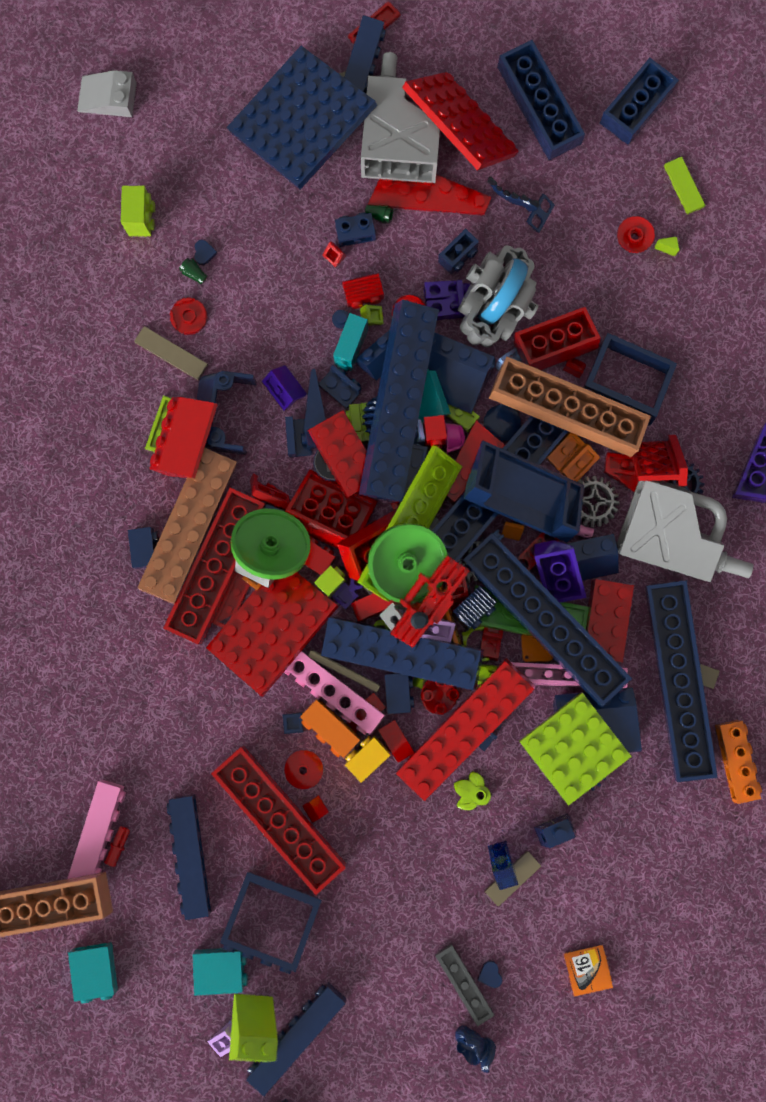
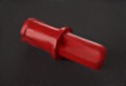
[104,826,130,867]

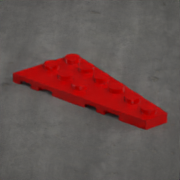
[368,175,492,215]

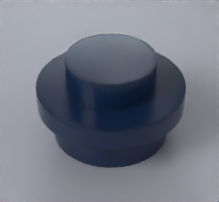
[332,310,349,329]

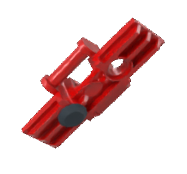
[390,555,470,648]

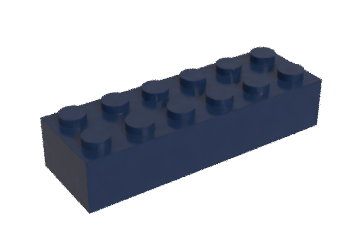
[497,40,585,160]

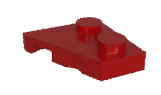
[604,453,644,492]
[250,473,290,509]

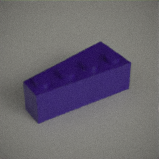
[732,423,766,503]

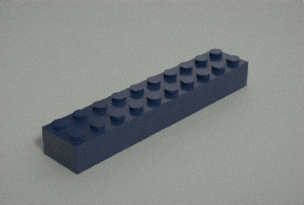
[359,299,439,502]
[432,416,568,562]
[463,533,632,706]
[645,580,718,782]

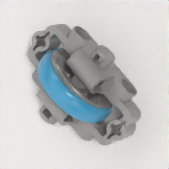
[458,245,539,347]

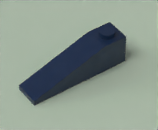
[300,369,326,450]

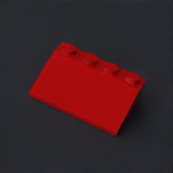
[150,397,218,479]
[285,469,378,549]

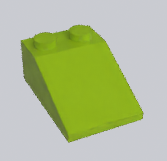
[229,994,278,1062]

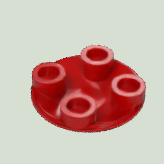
[421,680,459,715]

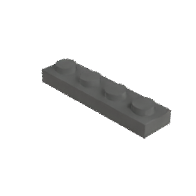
[435,943,494,1026]

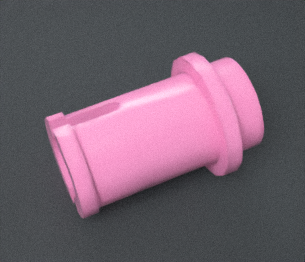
[576,524,594,539]

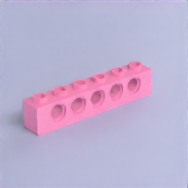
[284,651,386,735]

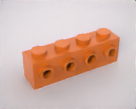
[715,720,762,804]

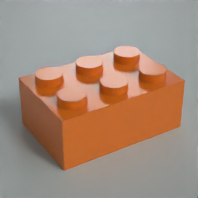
[300,699,361,758]

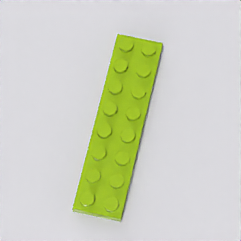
[357,446,462,602]

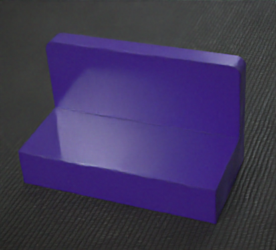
[262,365,307,411]

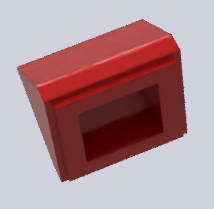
[322,241,347,268]
[563,358,586,378]
[302,795,329,823]

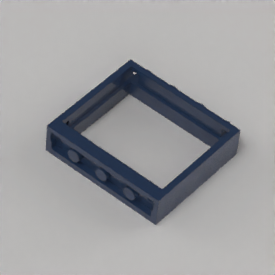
[583,333,677,426]
[220,872,322,974]

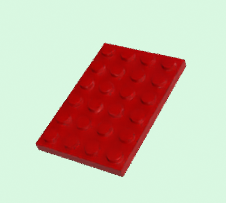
[402,72,519,170]
[206,572,339,697]

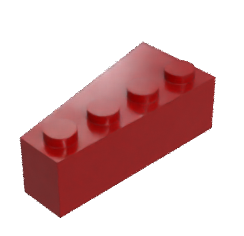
[446,420,505,505]

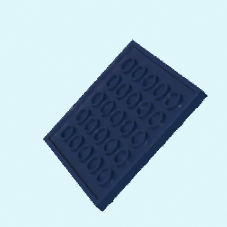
[226,45,377,190]

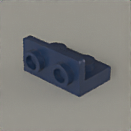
[319,365,361,409]

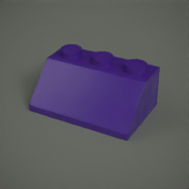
[534,540,586,603]

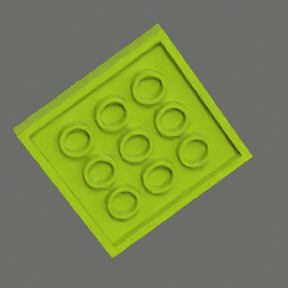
[519,692,632,806]

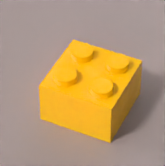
[345,735,390,783]

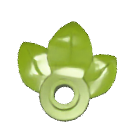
[454,772,491,810]

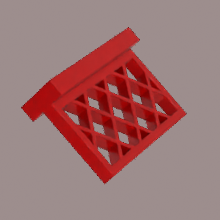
[632,435,688,486]

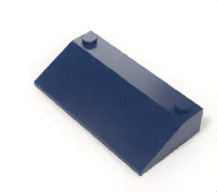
[464,441,584,543]

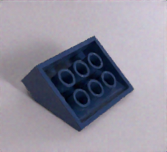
[428,332,496,415]
[553,687,642,753]

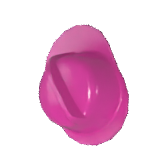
[444,422,465,455]

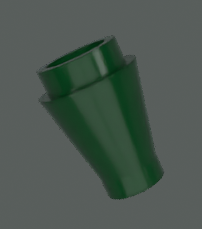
[365,204,393,224]
[179,258,208,285]

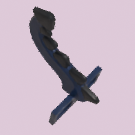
[487,176,555,233]

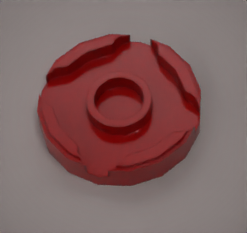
[170,297,207,335]

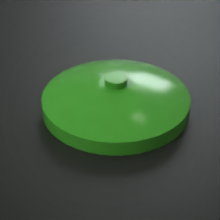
[231,509,311,579]
[368,523,448,603]

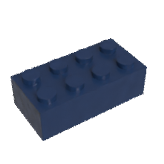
[600,58,679,145]

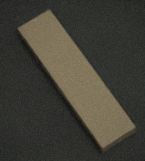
[134,326,208,381]
[308,650,380,692]

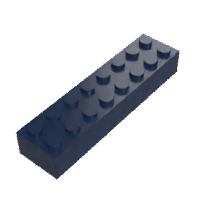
[321,617,484,690]

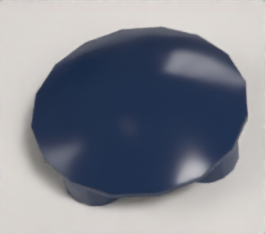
[483,405,521,441]

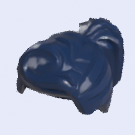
[455,1025,496,1073]

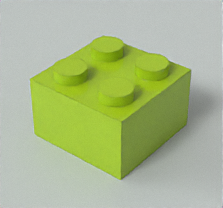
[121,186,155,236]

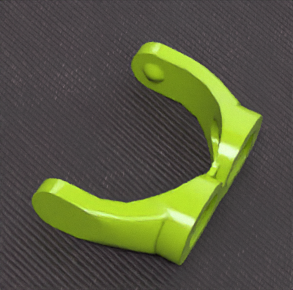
[462,626,490,662]

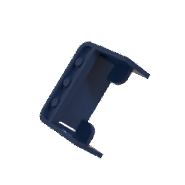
[197,371,257,455]

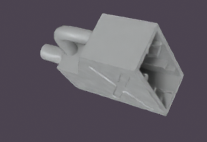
[361,52,440,183]
[617,481,754,582]

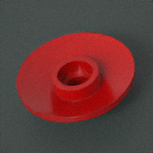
[617,216,655,253]
[284,750,323,789]

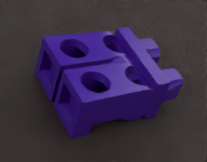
[423,280,470,320]

